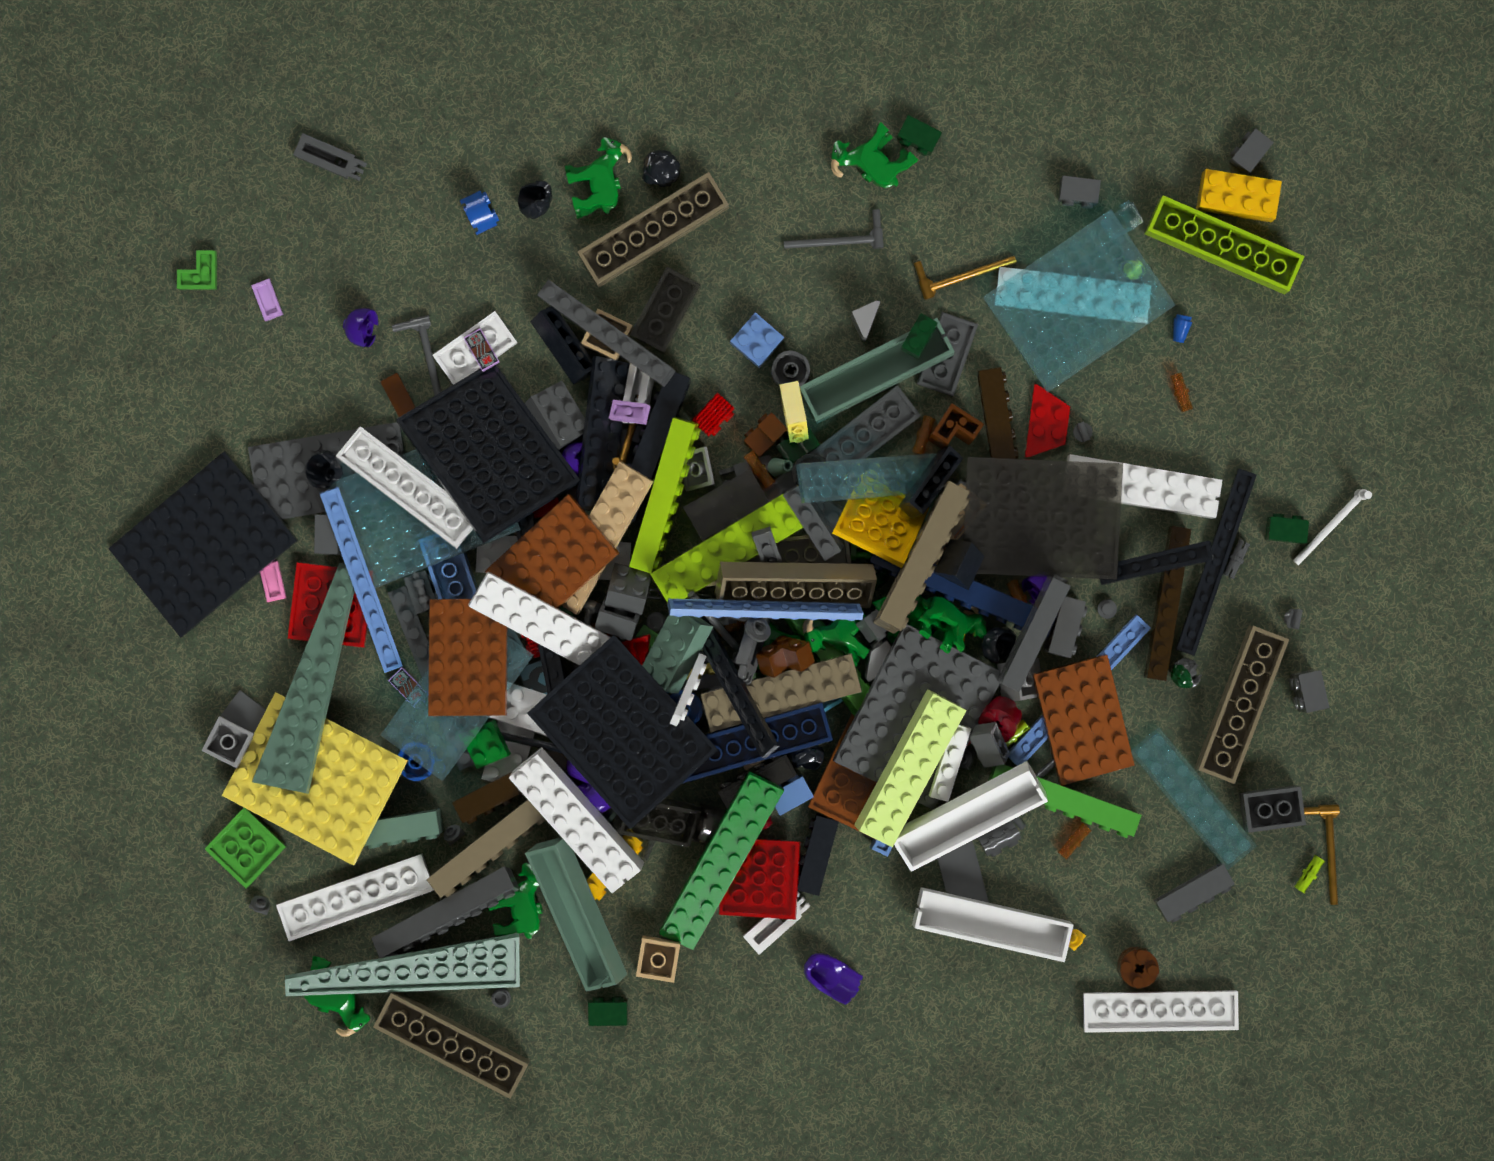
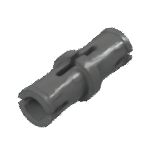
[1223,540,1250,579]

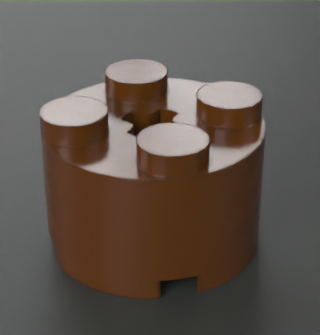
[1117,947,1159,989]

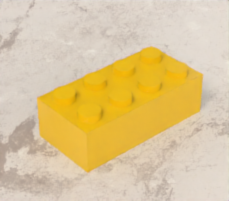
[1196,169,1282,222]

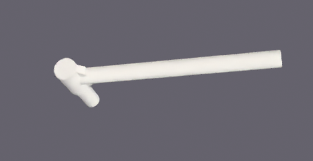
[1293,489,1372,566]

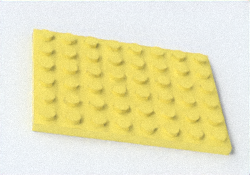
[222,692,408,865]

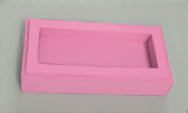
[260,561,287,602]

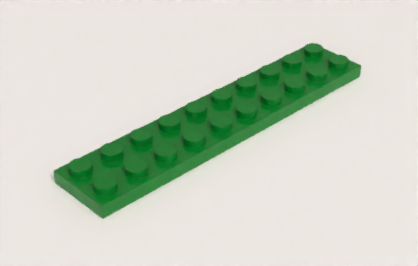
[659,771,784,950]

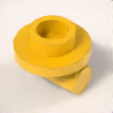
[1069,929,1086,951]

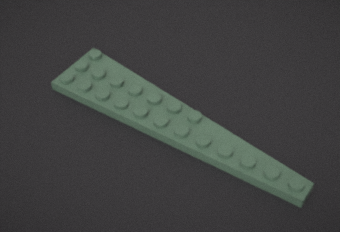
[252,563,354,794]
[285,933,520,996]

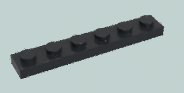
[1098,541,1214,585]

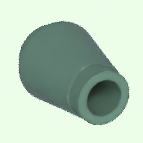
[767,458,793,477]

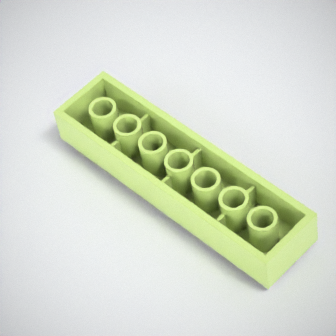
[854,689,967,847]

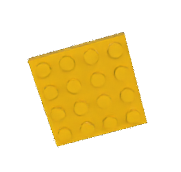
[832,474,929,568]

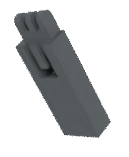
[293,133,367,181]
[735,618,771,685]

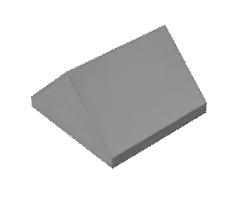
[850,300,880,342]
[683,446,715,492]

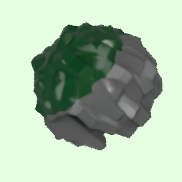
[1170,658,1202,688]

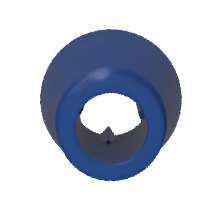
[1173,314,1193,343]

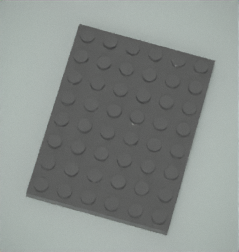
[833,624,1001,809]

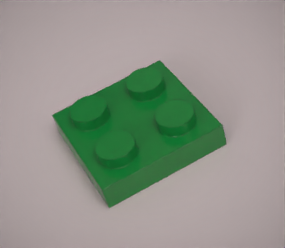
[460,719,511,769]

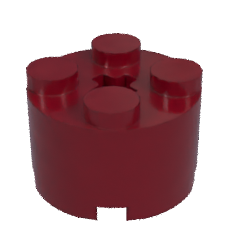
[978,696,1022,742]

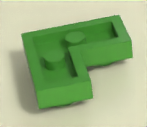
[177,250,217,290]

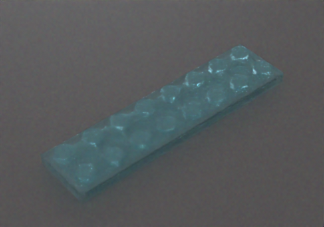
[796,453,936,503]
[1131,727,1257,870]

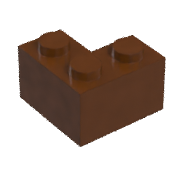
[928,403,984,449]
[744,412,788,458]
[756,635,815,678]

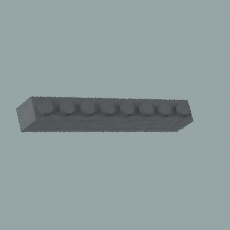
[537,279,675,387]
[371,866,520,958]

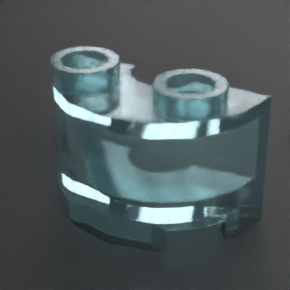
[1099,200,1144,241]

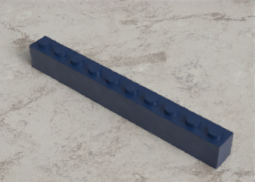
[869,554,1057,637]

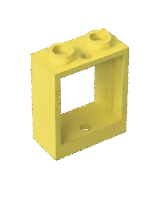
[779,381,809,443]

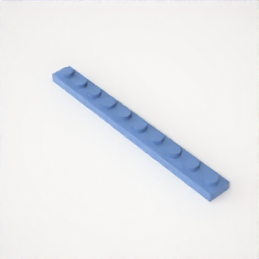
[319,487,403,673]
[667,598,863,621]
[1008,614,1151,766]

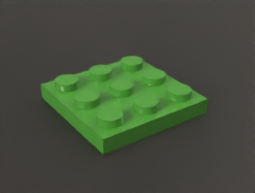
[205,808,287,889]

